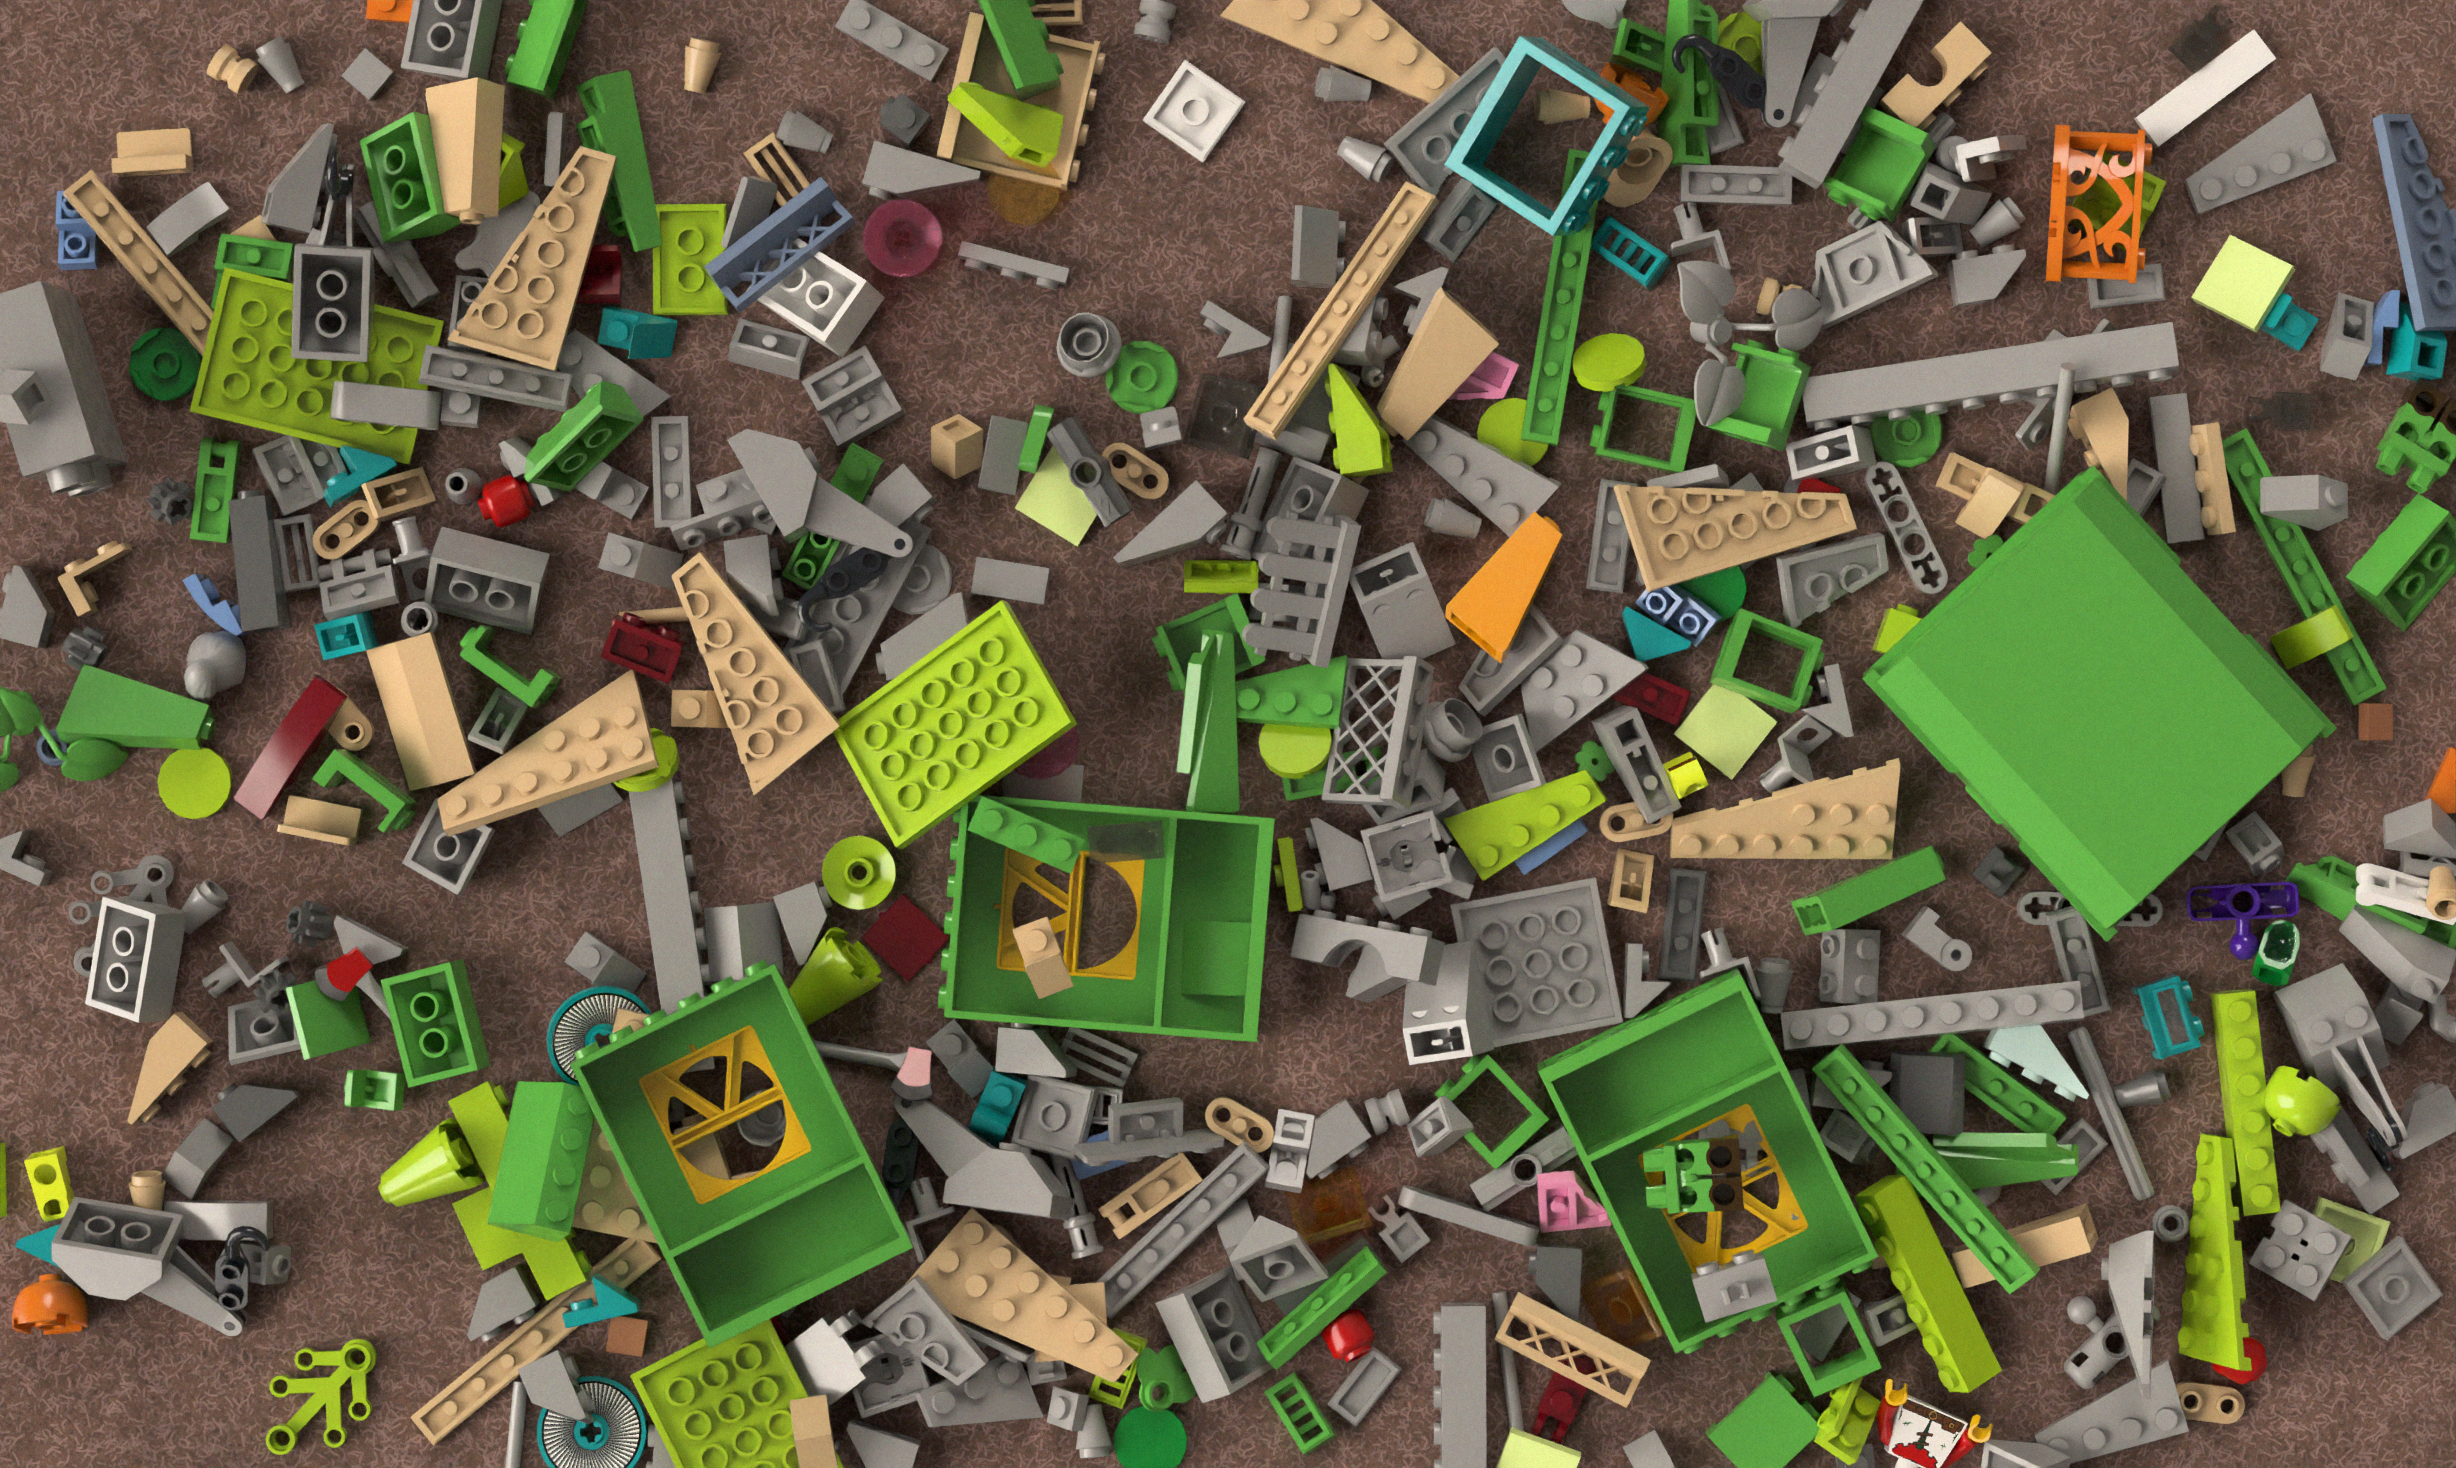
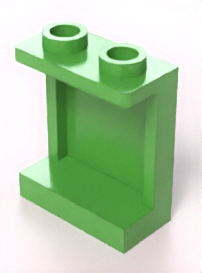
[1822,105,1936,222]
[1705,340,1811,451]
[1152,593,1266,696]
[459,625,563,708]
[312,749,417,833]
[1705,1371,1821,1468]

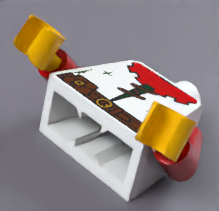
[1876,1379,1993,1468]

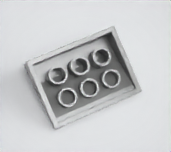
[1113,480,1227,568]

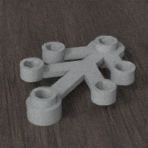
[69,854,174,977]

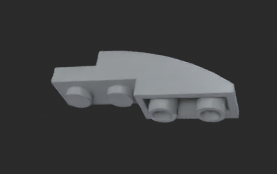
[440,275,490,428]

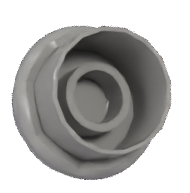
[1057,312,1122,378]
[1422,698,1483,762]

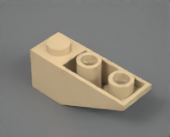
[2068,387,2129,501]
[128,1012,214,1125]

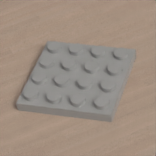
[1450,877,1623,1047]

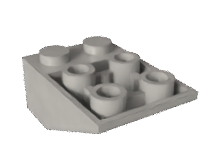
[1348,542,1456,673]
[1403,940,1494,1065]

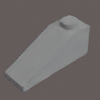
[862,141,983,201]
[1591,705,1681,824]
[2339,904,2456,1003]

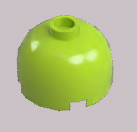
[2264,1066,2341,1136]

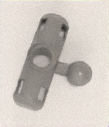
[2064,1296,2160,1389]

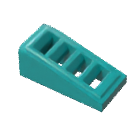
[1590,216,1671,291]

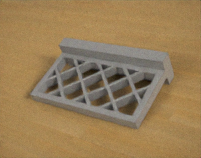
[1322,656,1435,810]

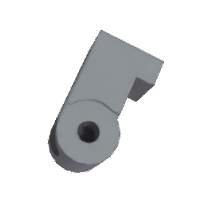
[1901,906,1972,971]

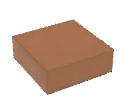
[2358,703,2393,740]
[606,1315,650,1357]

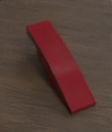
[233,675,348,820]

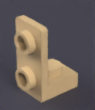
[57,540,133,618]

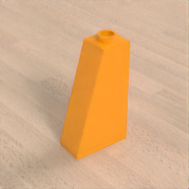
[1445,511,1562,664]

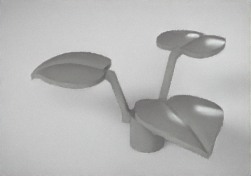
[1677,260,1824,426]

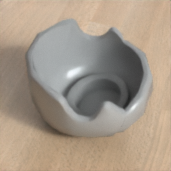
[736,1088,786,1147]

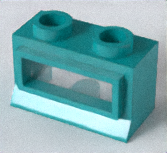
[2132,974,2204,1060]

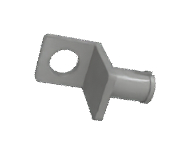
[1670,202,1731,273]
[392,516,433,601]
[1759,714,1832,794]
[1699,927,1761,1002]
[202,942,290,998]
[906,1176,958,1264]

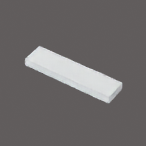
[2134,29,2276,148]

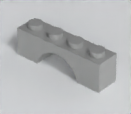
[1290,909,1445,986]

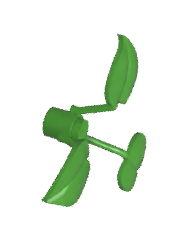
[0,686,128,793]

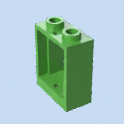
[1589,384,1697,474]
[1709,609,1825,714]
[1434,1053,1549,1170]
[1775,1279,1882,1397]

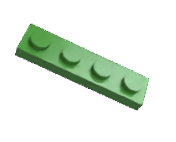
[1927,1034,2066,1135]
[1256,1246,1387,1370]

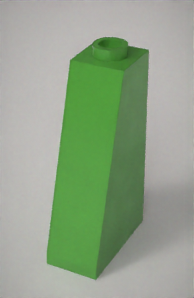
[56,664,216,750]
[1791,846,1946,936]

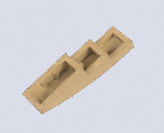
[1935,453,2055,525]

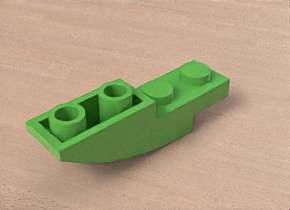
[782,443,885,590]

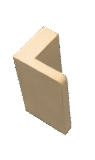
[111,128,193,177]
[277,795,363,846]

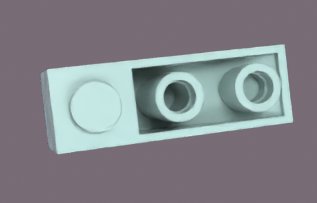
[1982,1025,2089,1102]

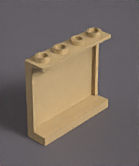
[937,12,1106,191]

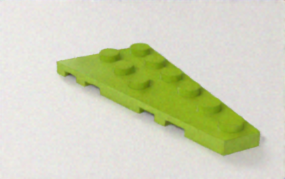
[2178,1133,2252,1371]

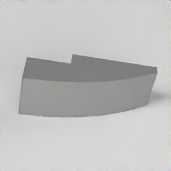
[164,1200,273,1240]

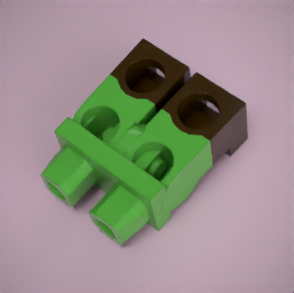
[2376,378,2456,494]
[1643,1134,1744,1214]

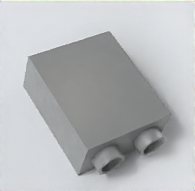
[0,281,128,498]

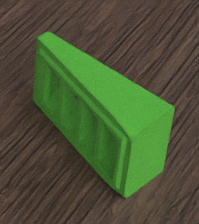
[1264,1372,1338,1455]

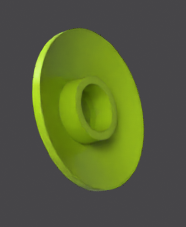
[822,836,896,910]

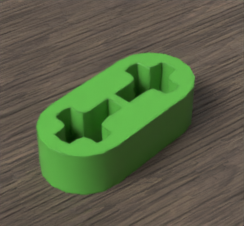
[1018,404,1055,474]

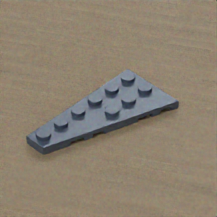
[2373,114,2456,331]

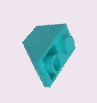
[2386,302,2447,381]

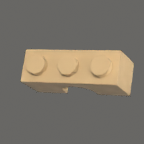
[1877,21,1992,131]

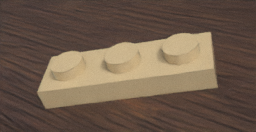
[2189,422,2236,535]

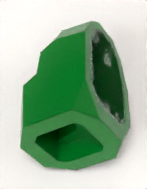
[2251,920,2300,987]

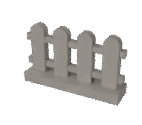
[1242,510,1361,668]

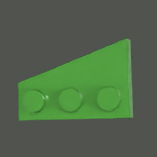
[1235,655,1349,730]

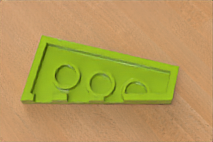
[1442,769,1607,881]

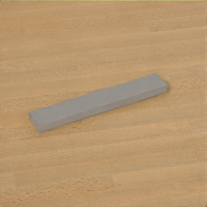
[1095,1140,1270,1319]

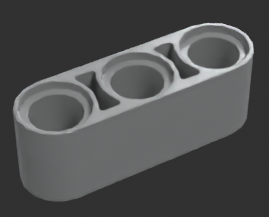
[330,381,442,430]

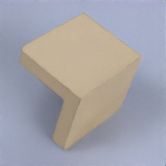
[931,414,983,479]

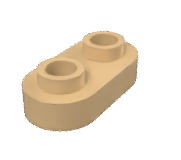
[1102,443,1169,500]
[313,500,381,560]
[328,687,374,751]
[1599,802,1673,842]
[1205,1096,1274,1153]
[2176,1381,2245,1424]

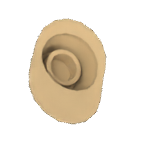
[1603,127,1673,207]

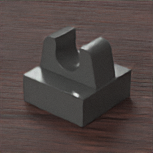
[1971,846,2024,898]

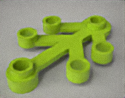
[266,1339,377,1455]

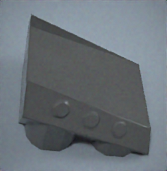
[1889,1050,1965,1137]

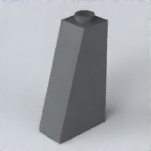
[228,490,293,633]

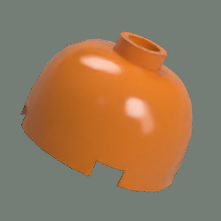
[1594,62,1669,127]
[12,1274,88,1335]

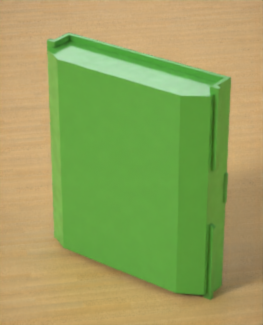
[1862,465,2337,942]

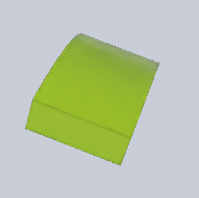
[2269,605,2354,670]

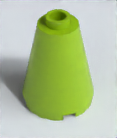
[789,927,883,1026]
[379,1118,485,1207]

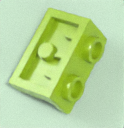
[1814,1376,1881,1465]

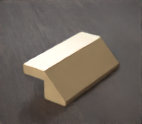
[366,631,477,791]

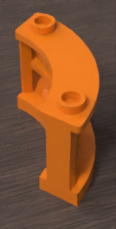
[2046,124,2152,284]

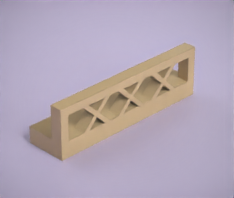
[1494,1292,1651,1408]

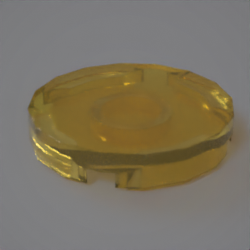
[987,155,1061,226]

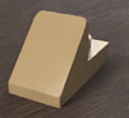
[671,690,728,728]
[1012,916,1074,999]

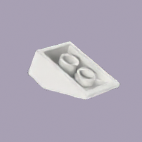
[746,238,885,358]

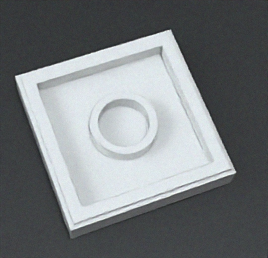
[1143,60,1245,163]

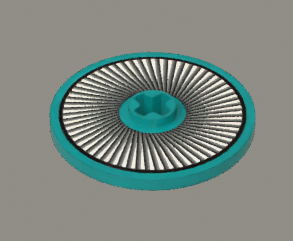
[546,986,652,1087]
[537,1376,648,1468]

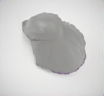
[184,629,247,704]

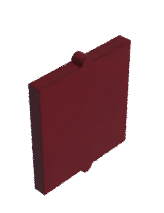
[862,894,950,982]

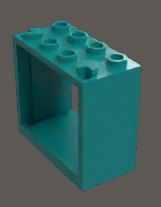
[1444,36,1651,236]

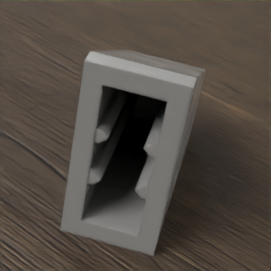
[875,592,969,681]

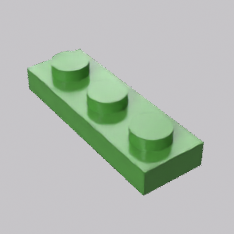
[967,794,1086,874]

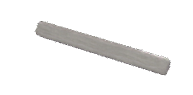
[2068,1027,2155,1201]

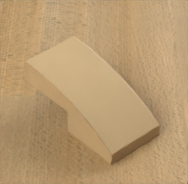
[1955,469,2024,539]

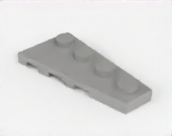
[2184,93,2337,215]
[1402,414,1562,537]
[2034,1358,2189,1464]

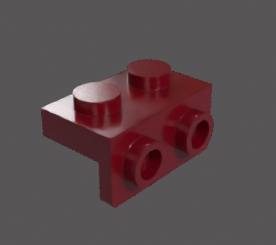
[576,244,623,304]
[600,612,686,684]

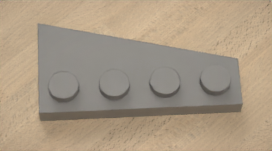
[1384,47,1506,196]

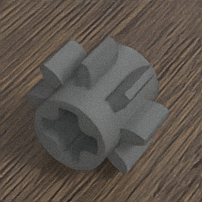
[145,477,194,526]
[62,625,109,671]
[286,900,333,948]
[253,968,297,1017]

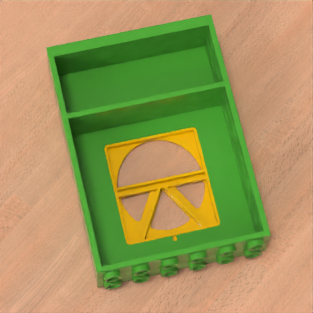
[938,794,1275,1042]
[570,959,913,1349]
[1537,968,1879,1354]

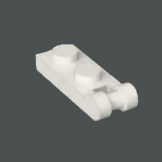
[2356,863,2456,925]

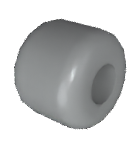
[1934,135,1969,173]

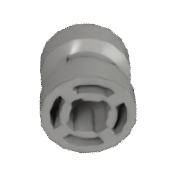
[1133,0,1177,44]
[1364,1089,1411,1135]

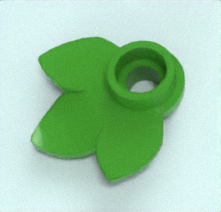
[1136,1344,1196,1412]

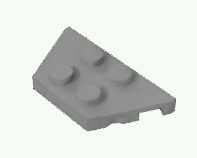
[1812,221,1938,332]
[1520,629,1649,753]

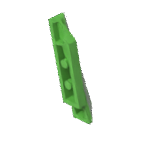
[1657,0,1718,167]
[576,70,662,252]
[1176,628,1240,813]
[2285,855,2456,950]
[1896,1132,2078,1197]

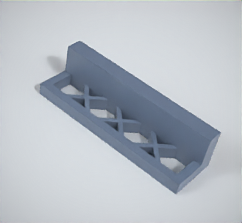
[704,177,856,313]

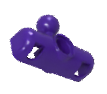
[2186,882,2299,960]

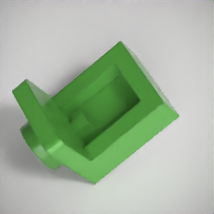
[344,1069,405,1111]

